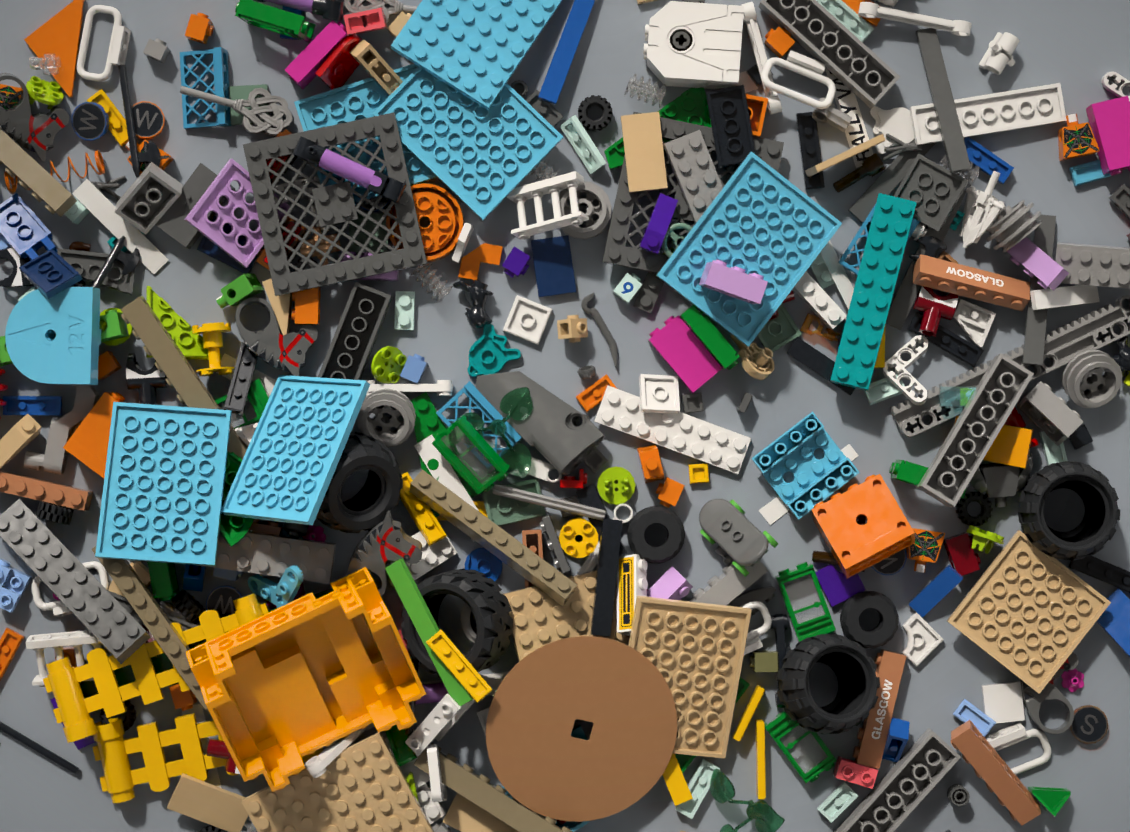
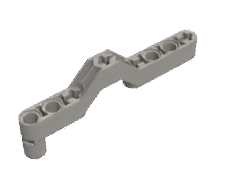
[23,385,99,475]

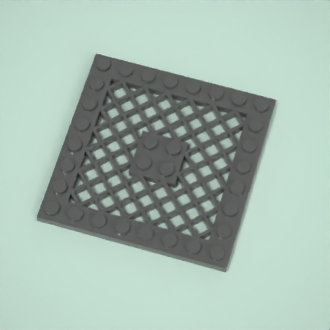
[243,112,427,296]
[603,112,784,274]

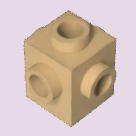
[557,315,588,343]

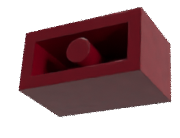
[943,532,981,576]

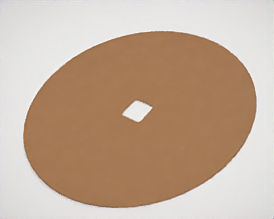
[486,636,677,822]

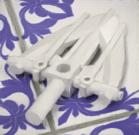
[959,171,1006,248]

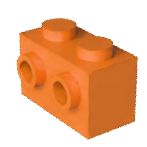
[291,287,321,325]

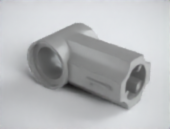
[812,98,852,132]

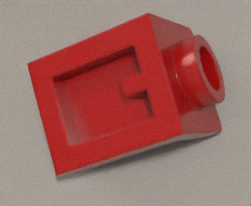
[560,469,587,488]

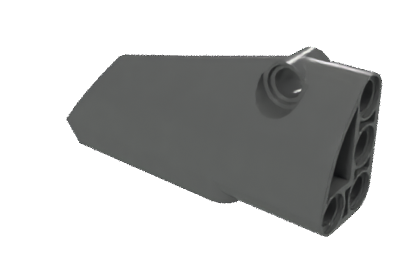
[476,371,605,475]

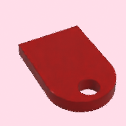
[315,34,363,90]

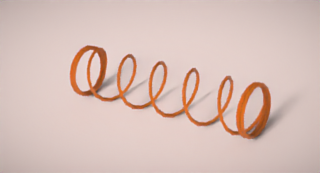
[4,150,105,194]

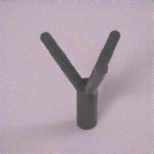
[883,133,922,161]
[91,176,126,200]

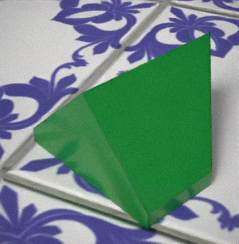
[1028,786,1071,817]

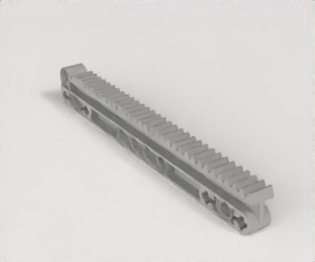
[890,295,1130,437]

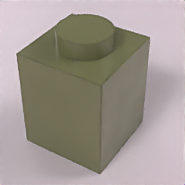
[750,651,778,672]

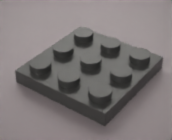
[894,154,969,232]
[540,514,570,573]

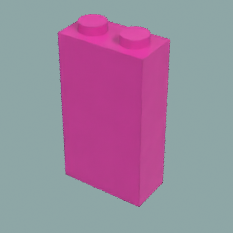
[285,20,348,90]
[1086,96,1130,176]
[648,315,722,393]

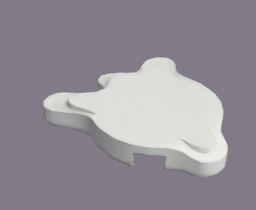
[870,106,914,154]

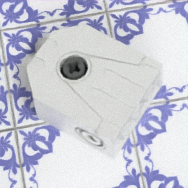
[643,1,744,89]

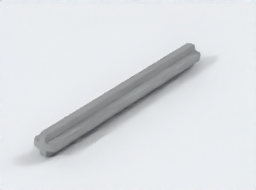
[493,484,606,521]

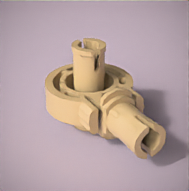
[730,335,774,380]

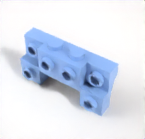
[0,559,32,613]

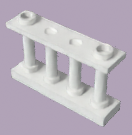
[507,171,589,240]
[26,630,102,687]
[405,694,475,756]

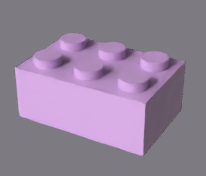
[699,259,768,304]

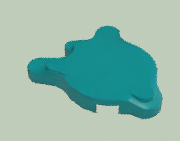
[467,323,521,377]

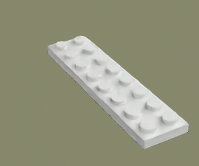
[909,83,1067,145]
[594,385,751,474]

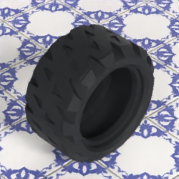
[401,569,513,678]

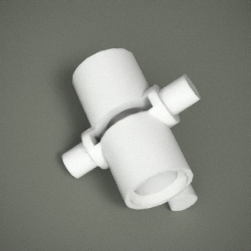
[978,32,1020,75]

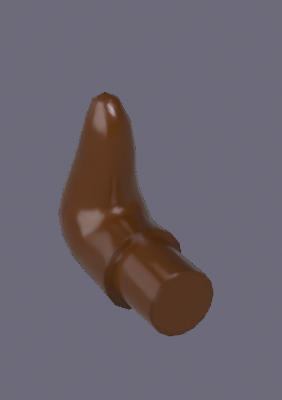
[69,241,91,252]

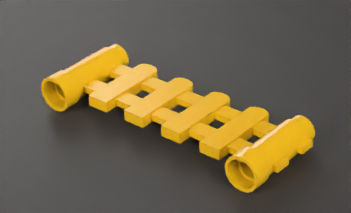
[43,593,269,743]
[92,713,323,803]

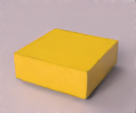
[688,463,709,484]

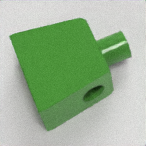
[216,274,264,309]

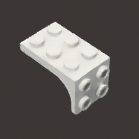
[387,531,457,588]

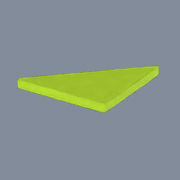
[146,286,221,360]

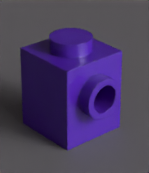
[502,246,531,278]

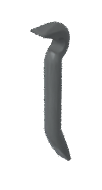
[581,292,617,367]

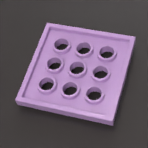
[184,159,291,268]

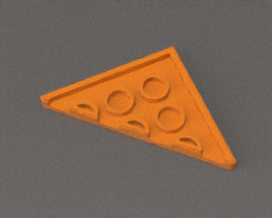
[24,0,85,98]

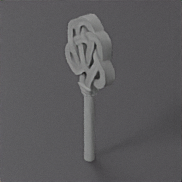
[344,0,417,25]
[180,86,292,136]

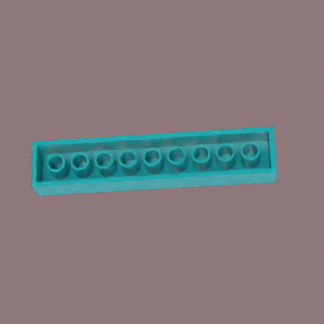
[830,193,917,391]

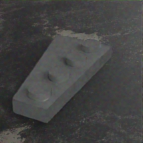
[57,248,135,295]

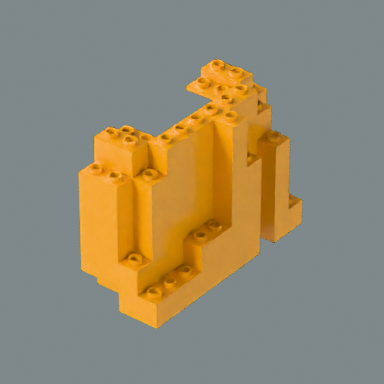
[186,567,426,792]

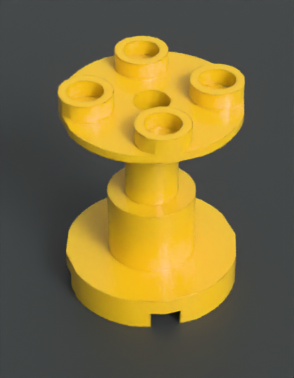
[192,322,235,377]
[559,518,598,558]

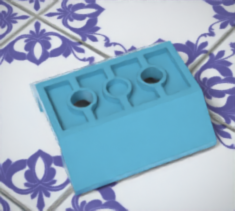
[751,411,860,520]

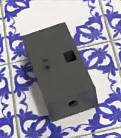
[155,163,235,250]

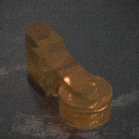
[800,313,840,342]

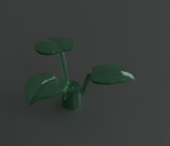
[451,387,533,478]
[710,769,785,832]

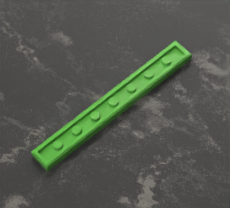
[385,559,473,707]

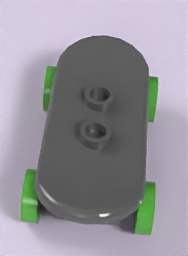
[699,499,778,577]

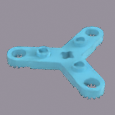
[248,565,304,608]

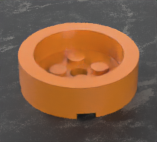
[386,183,464,262]

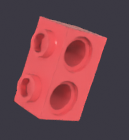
[343,8,387,35]
[833,756,878,789]

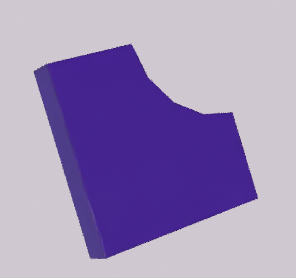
[815,564,866,607]

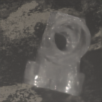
[29,54,61,75]

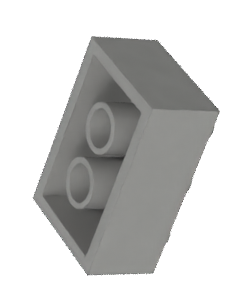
[115,162,183,235]
[1016,381,1084,446]

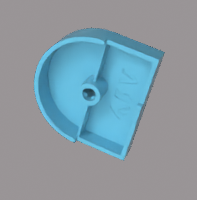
[5,287,101,385]

